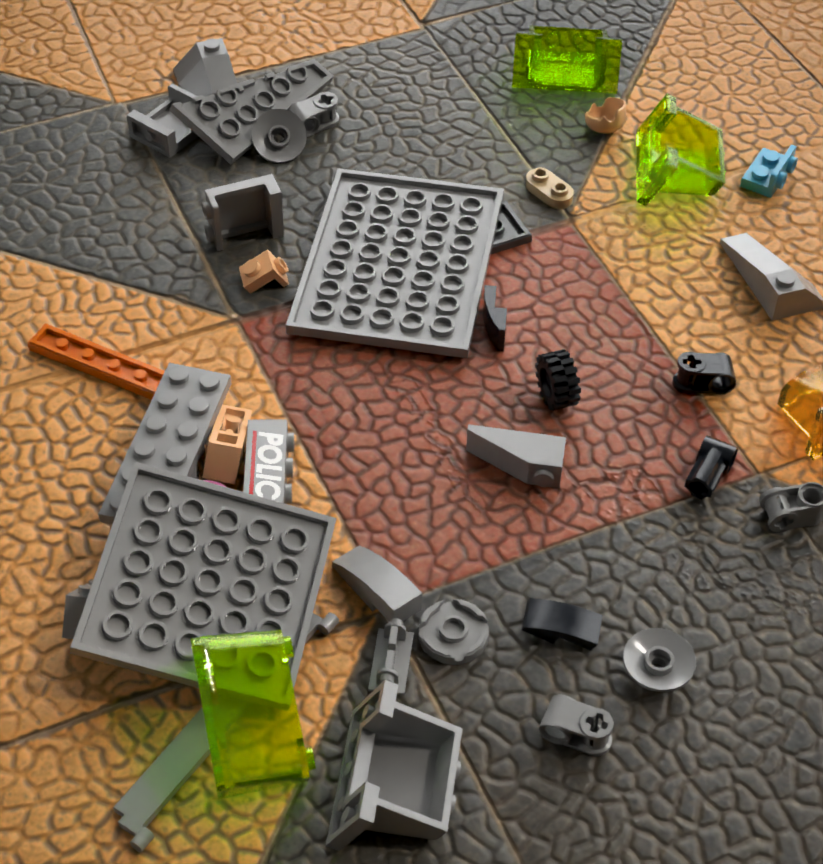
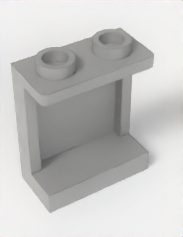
[127,84,198,158]
[202,174,284,251]

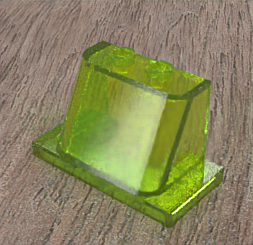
[512,25,622,94]
[636,93,726,206]

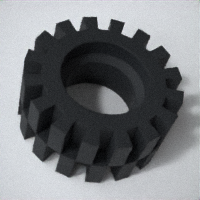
[535,349,581,411]

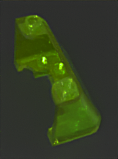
[190,629,316,799]

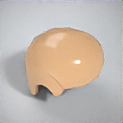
[585,97,626,134]

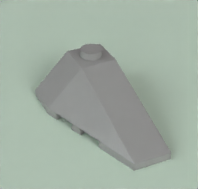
[173,38,237,97]
[720,233,823,321]

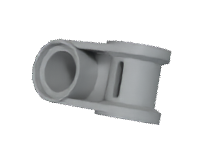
[288,92,339,137]
[759,482,823,532]
[538,694,614,757]

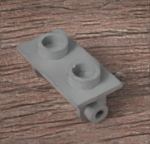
[368,618,414,695]

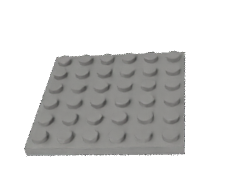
[70,461,337,712]

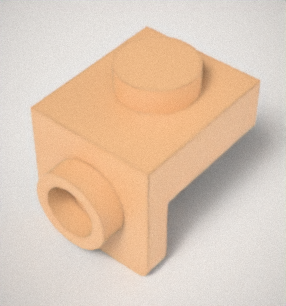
[239,249,289,294]

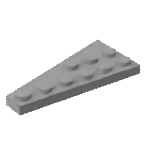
[170,59,334,164]

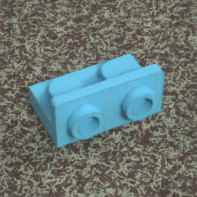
[740,145,798,198]

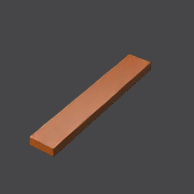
[28,323,165,400]

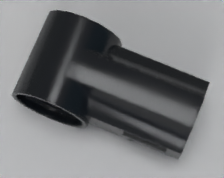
[684,435,738,499]

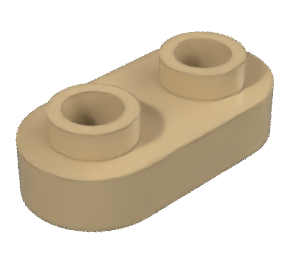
[526,167,574,209]

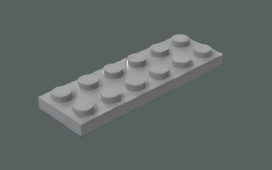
[98,363,232,524]

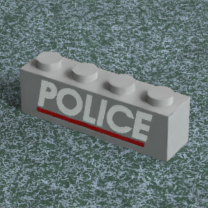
[243,419,295,504]

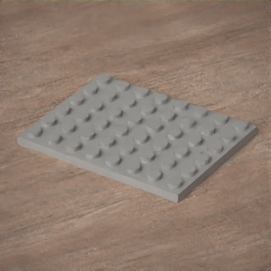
[286,168,504,358]

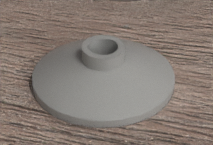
[252,109,307,163]
[623,628,696,692]

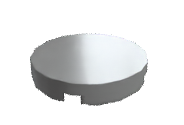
[418,599,489,665]

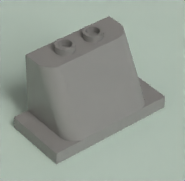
[325,680,463,851]

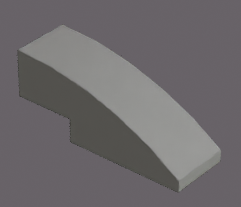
[332,545,422,622]

